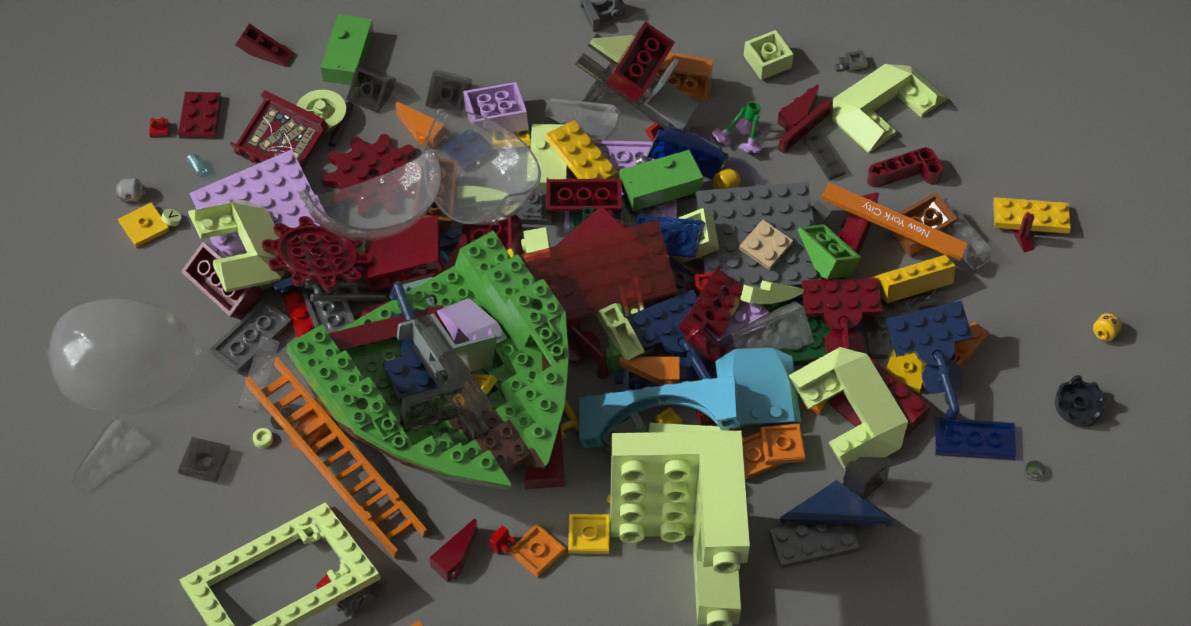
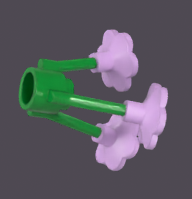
[712,102,762,153]

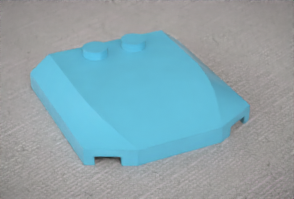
[715,348,801,428]

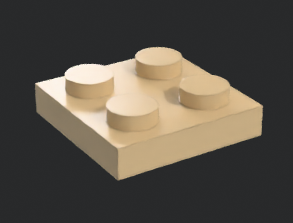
[739,220,793,271]

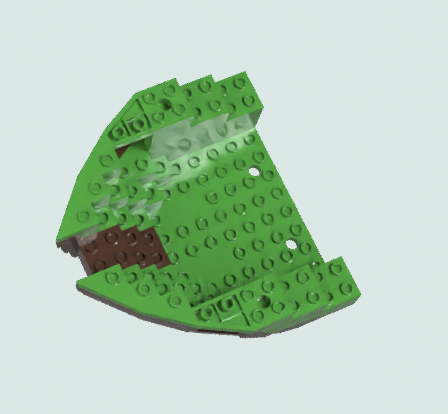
[286,230,569,490]

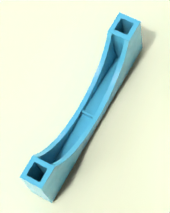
[579,376,740,449]

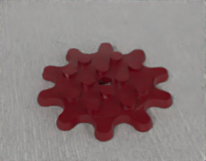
[322,134,420,218]
[262,216,372,291]

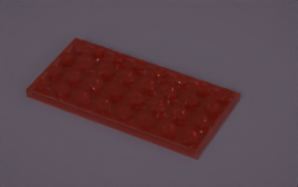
[519,220,678,322]

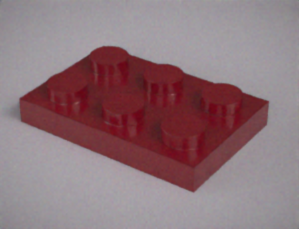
[178,92,222,139]

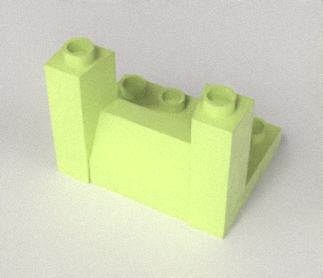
[610,431,750,626]

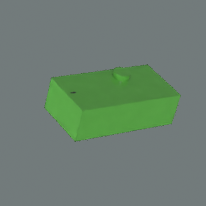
[321,14,374,86]
[619,150,703,211]

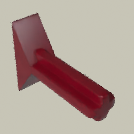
[1011,212,1035,253]

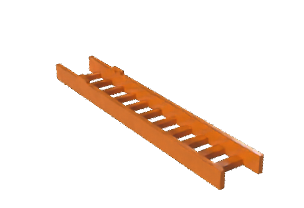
[245,357,427,558]

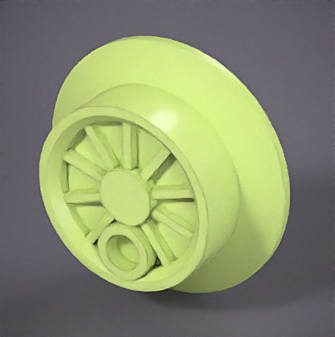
[297,90,346,133]

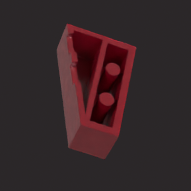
[524,422,565,489]

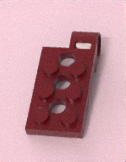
[678,268,743,337]

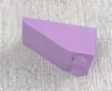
[437,298,507,346]

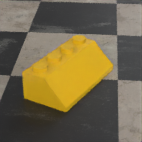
[871,255,955,303]

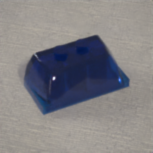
[647,126,729,180]

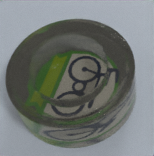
[1024,460,1046,481]

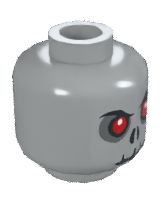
[116,178,145,203]

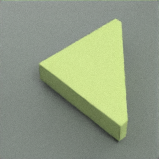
[590,35,634,62]

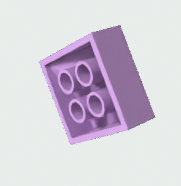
[463,82,528,133]

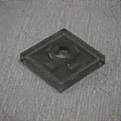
[178,437,230,483]

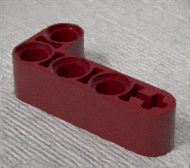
[867,147,943,188]

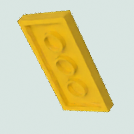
[545,120,618,179]
[993,197,1071,234]

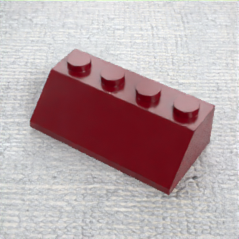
[546,178,622,211]
[837,192,880,255]

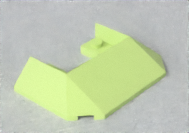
[832,64,947,153]
[188,200,286,292]
[789,347,908,478]

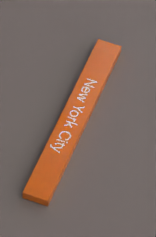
[821,182,968,261]

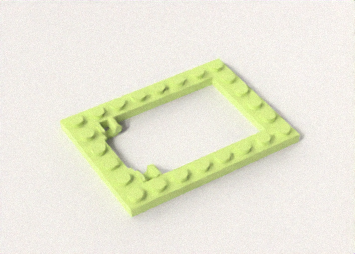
[179,502,381,626]

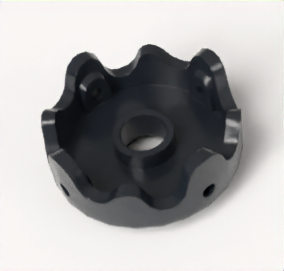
[1055,375,1107,426]

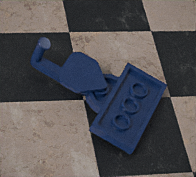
[383,281,472,401]
[626,290,712,381]
[886,300,973,420]

